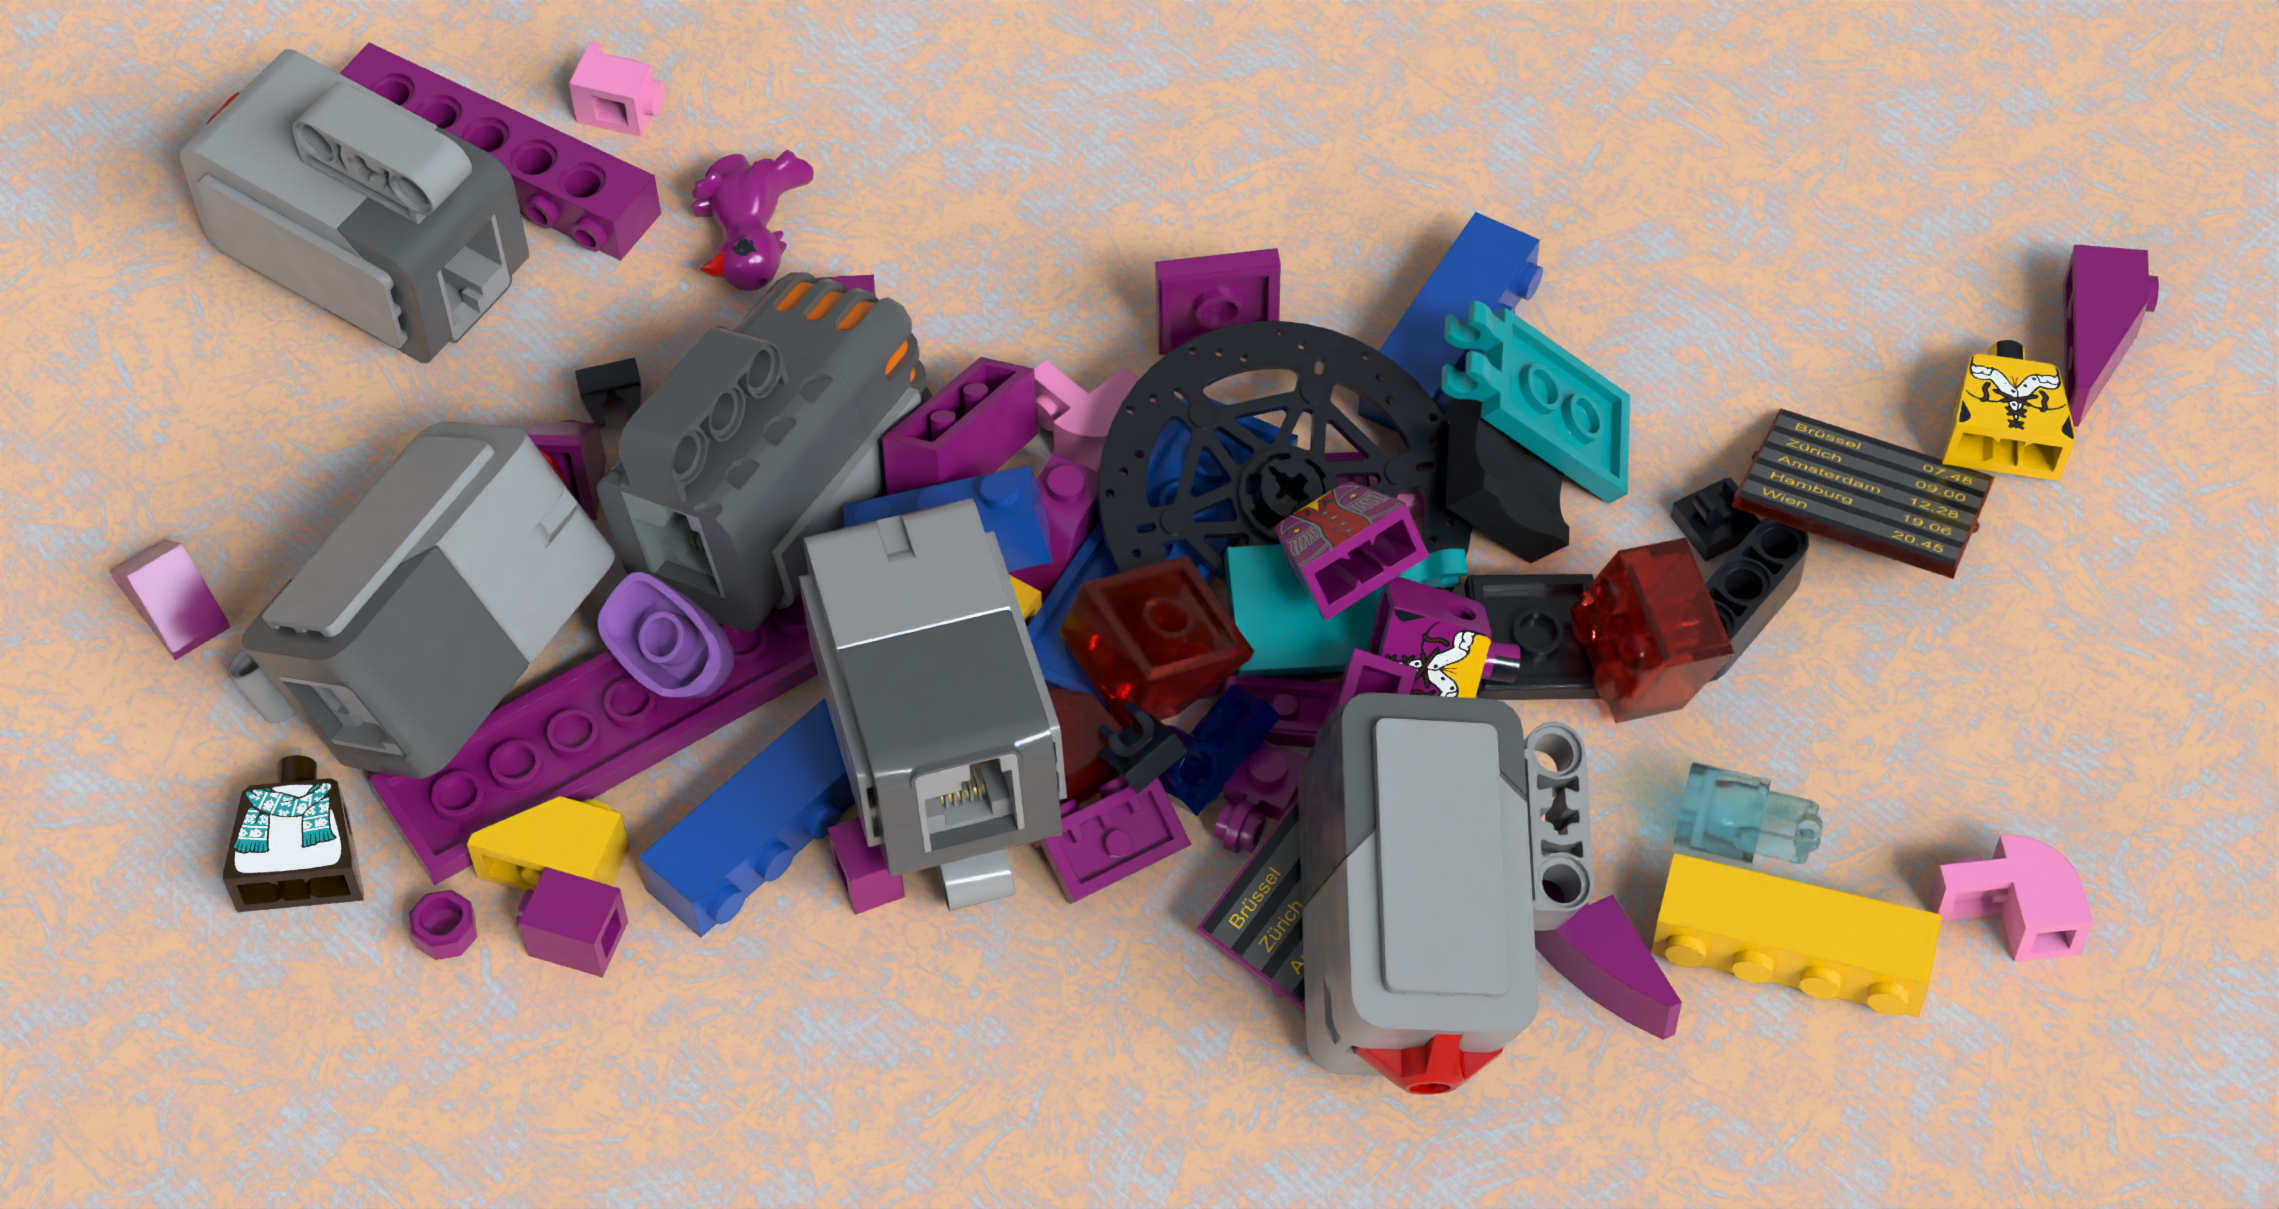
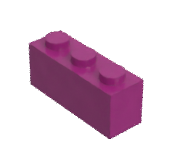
[882,357,1038,495]

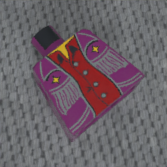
[1274,482,1429,621]

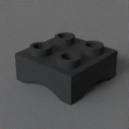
[1446,399,1569,563]

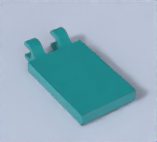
[1441,301,1630,504]
[1223,544,1468,678]

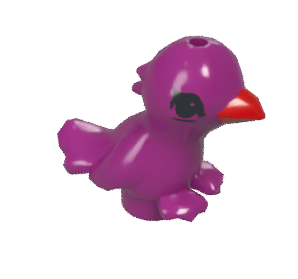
[691,150,814,291]

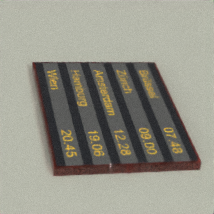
[1732,408,1995,579]

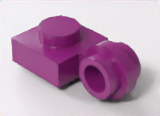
[1214,735,1306,853]

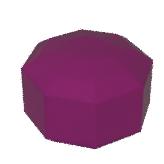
[409,890,478,960]

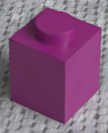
[516,867,628,978]

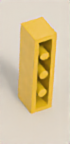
[1651,853,1942,1017]

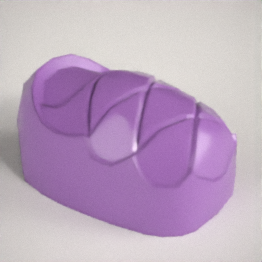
[598,572,735,700]

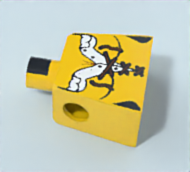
[1942,340,2076,481]

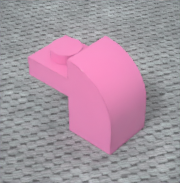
[1034,359,1156,472]
[1930,834,2093,962]

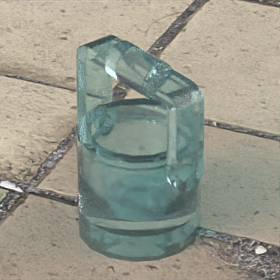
[1673,761,1823,864]

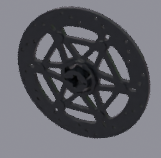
[1097,321,1472,681]

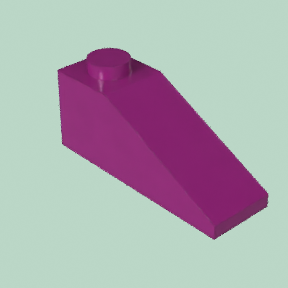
[2063,244,2159,427]

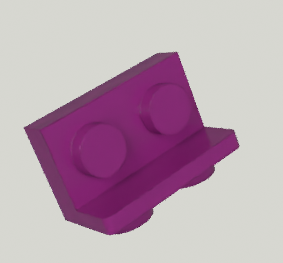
[1031,777,1192,905]

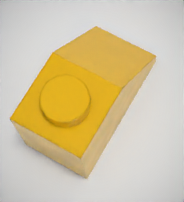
[467,796,630,892]

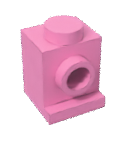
[569,42,666,137]

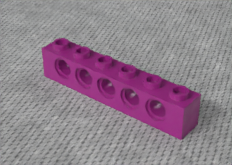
[339,42,661,261]

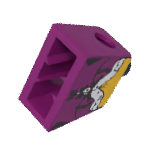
[1366,576,1520,698]

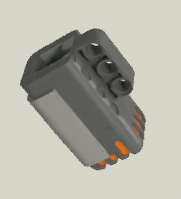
[596,272,932,632]

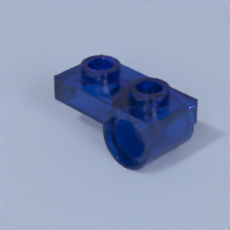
[1158,684,1281,816]

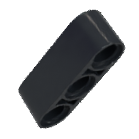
[1673,518,1809,682]

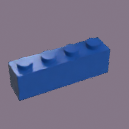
[1358,212,1543,432]
[638,698,855,938]

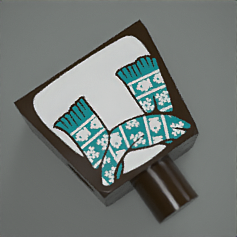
[223,755,364,912]

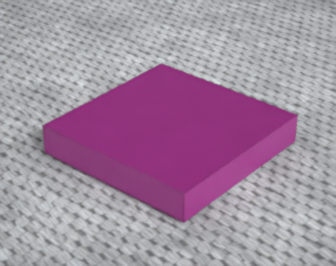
[1155,248,1281,355]

